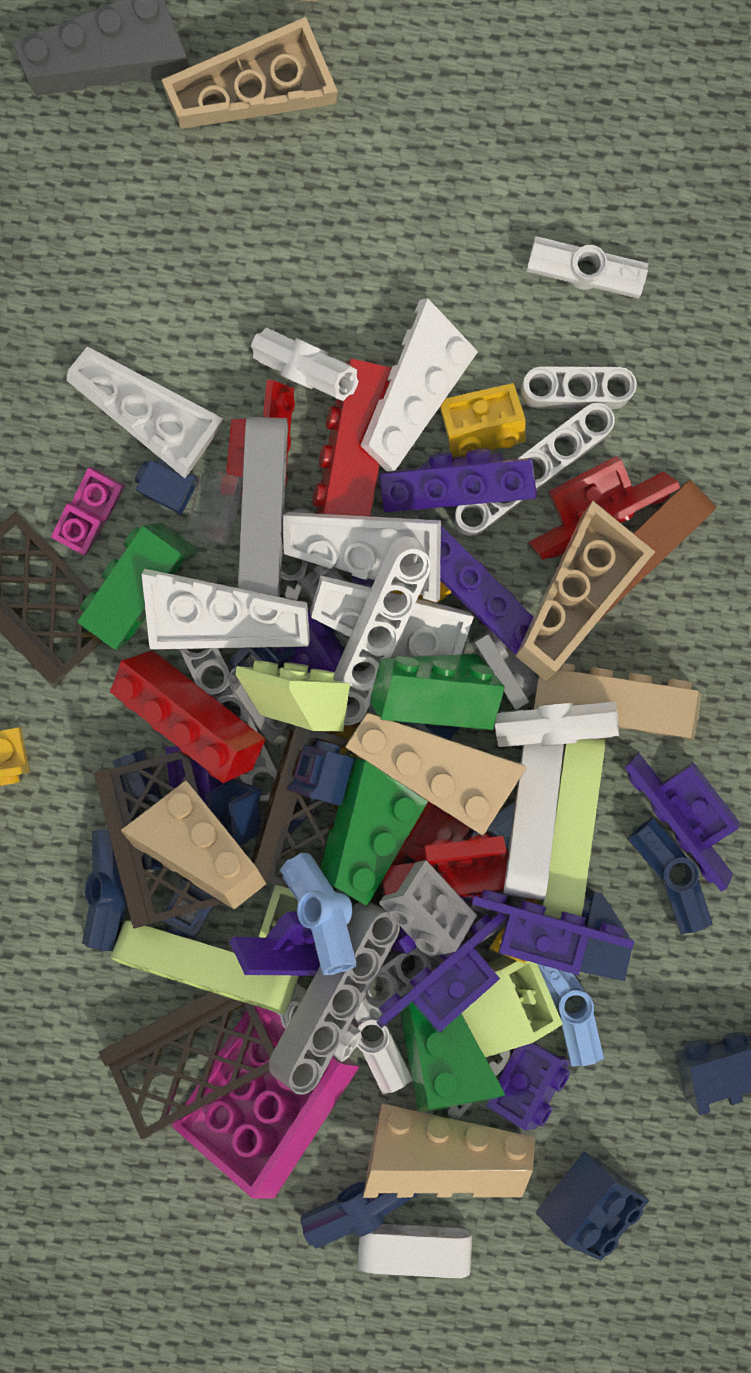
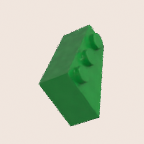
[77,522,199,650]
[369,654,505,730]
[320,755,428,906]
[400,991,505,1113]

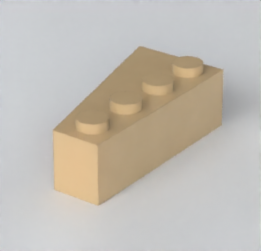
[162,17,338,129]
[534,663,702,740]
[345,712,527,835]
[363,1104,535,1198]

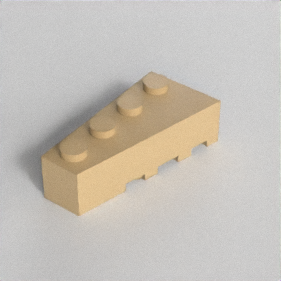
[516,501,655,681]

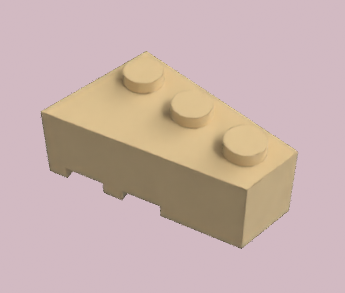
[121,781,266,909]

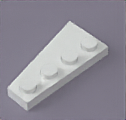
[361,298,478,471]
[66,347,223,478]
[283,512,441,602]
[142,569,310,649]
[310,576,473,657]

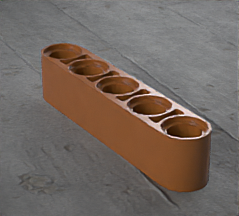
[600,479,717,619]

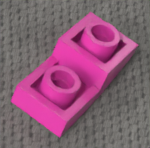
[51,467,126,556]

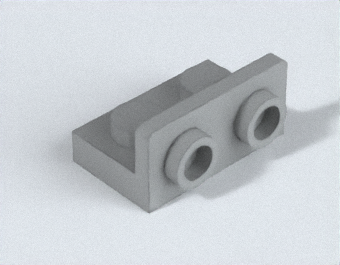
[470,629,538,710]
[379,860,477,957]

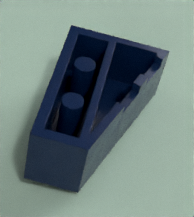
[675,1032,751,1115]

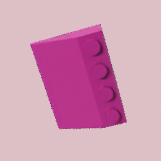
[171,1006,359,1199]

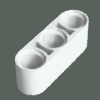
[520,367,637,409]
[357,1224,472,1278]

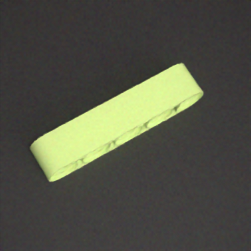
[538,738,605,918]
[110,921,299,1014]

